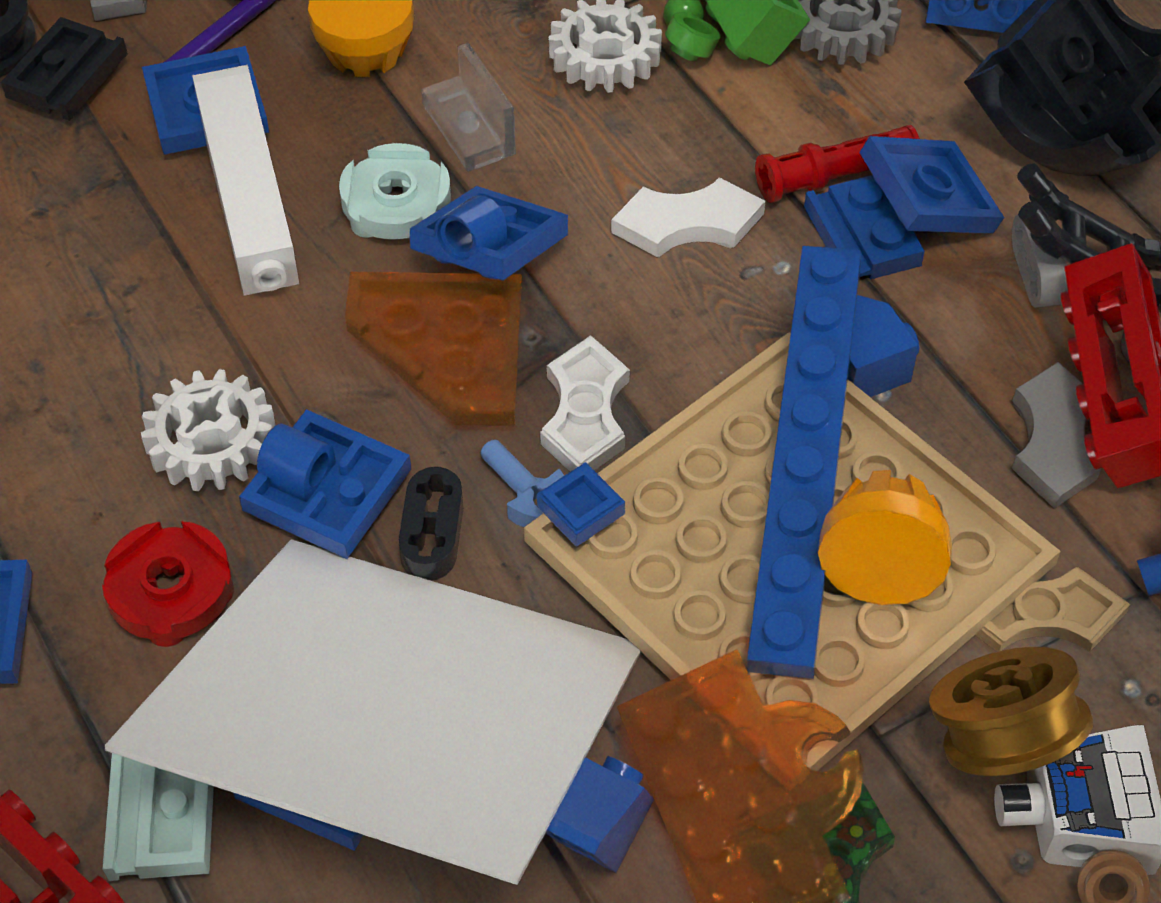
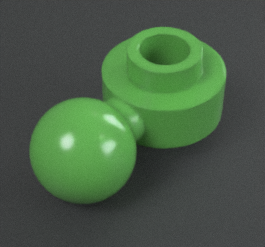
[663,0,721,61]

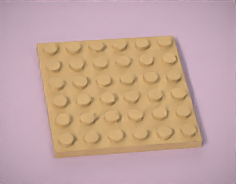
[524,332,1061,794]

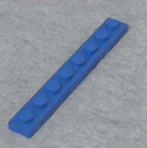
[747,246,861,679]

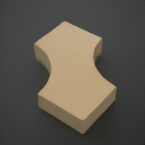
[976,567,1130,652]

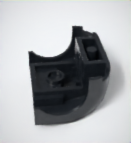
[964,0,1161,176]

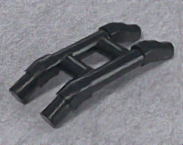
[1017,163,1161,306]

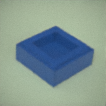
[537,462,625,547]

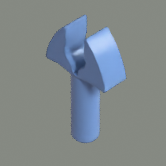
[480,440,564,527]

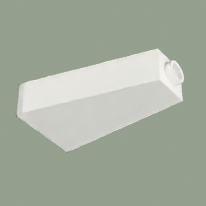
[192,65,299,296]

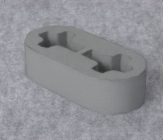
[1012,215,1068,308]

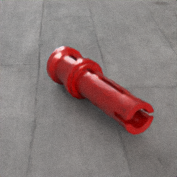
[755,125,920,203]

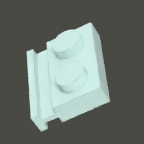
[102,753,214,881]

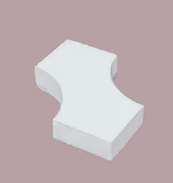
[611,177,766,257]
[540,335,630,472]

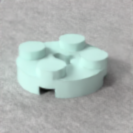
[339,143,451,239]

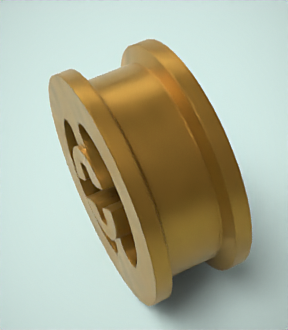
[929,647,1093,776]

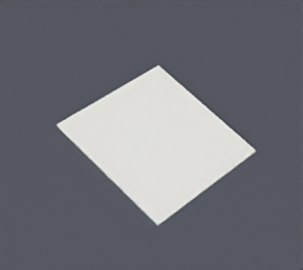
[105,539,641,885]

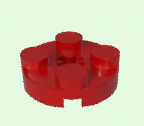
[102,521,234,647]

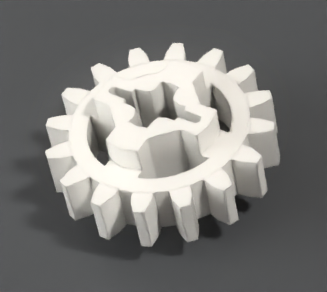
[549,0,662,93]
[141,369,276,491]

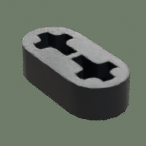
[399,467,464,581]

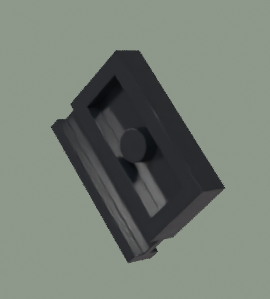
[1,17,128,121]

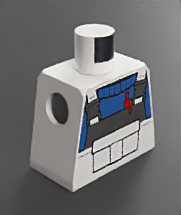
[994,725,1161,875]

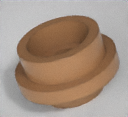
[1077,850,1150,903]

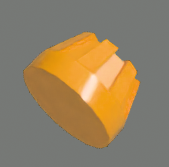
[308,0,414,77]
[818,470,952,605]

